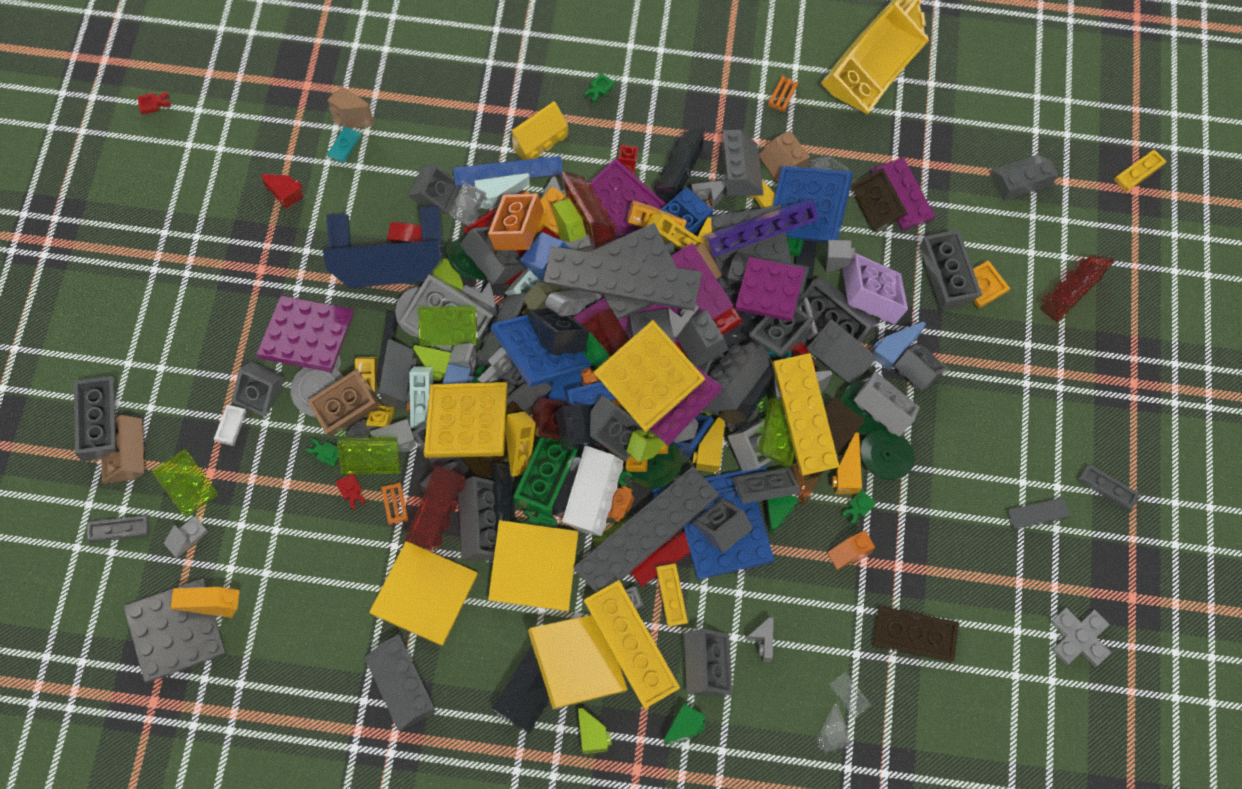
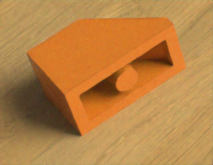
[827,530,875,571]

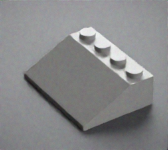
[399,274,496,353]

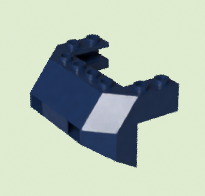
[323,206,444,288]

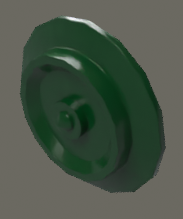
[446,241,487,281]
[840,381,886,435]
[860,430,915,480]
[629,443,682,489]

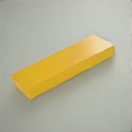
[1114,150,1167,193]
[656,564,688,627]

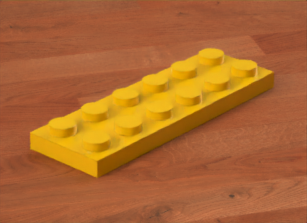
[772,353,840,476]
[583,580,680,709]

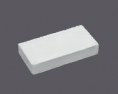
[214,405,247,446]

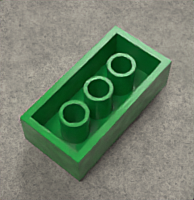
[513,428,581,517]

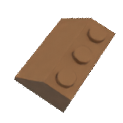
[307,370,382,436]
[101,415,145,484]

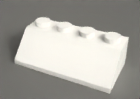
[562,446,624,536]

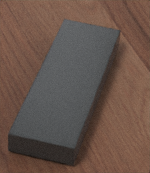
[1078,463,1140,512]
[1007,498,1070,530]
[87,515,149,543]

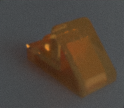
[790,463,820,506]

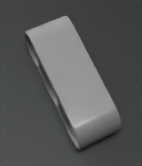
[545,290,596,316]

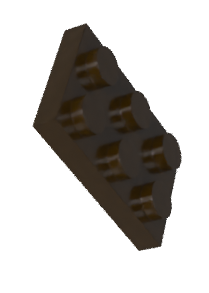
[851,168,908,232]

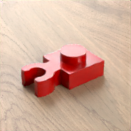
[137,92,171,115]
[335,473,366,510]

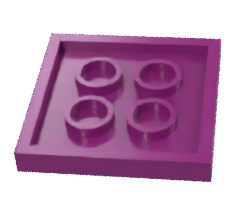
[736,257,805,322]

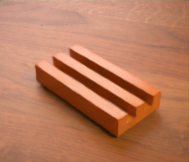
[768,76,798,112]
[381,483,409,526]

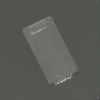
[828,672,871,718]

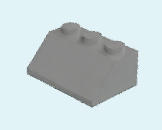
[854,372,920,437]

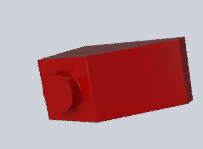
[261,174,304,209]

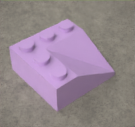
[843,253,908,324]

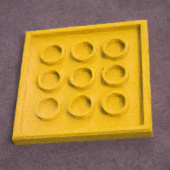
[593,320,706,432]
[424,382,508,458]
[488,520,578,612]
[369,541,478,647]
[528,615,628,709]

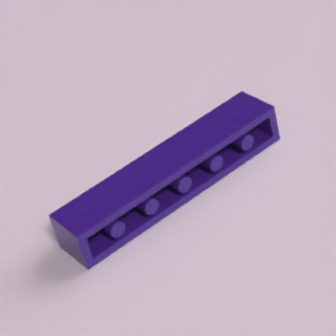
[704,200,819,257]

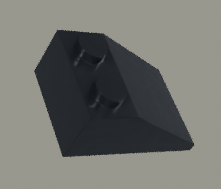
[527,309,589,355]
[555,404,603,451]

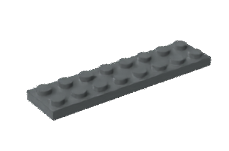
[543,246,703,311]
[574,467,720,593]

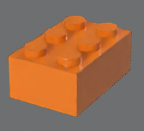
[488,194,544,250]

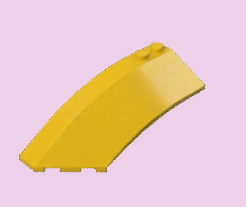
[821,0,929,114]

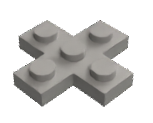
[478,347,514,383]
[1051,608,1111,668]

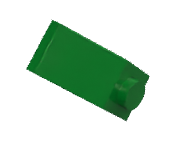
[766,495,798,535]
[663,704,707,746]

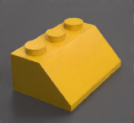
[512,101,568,160]

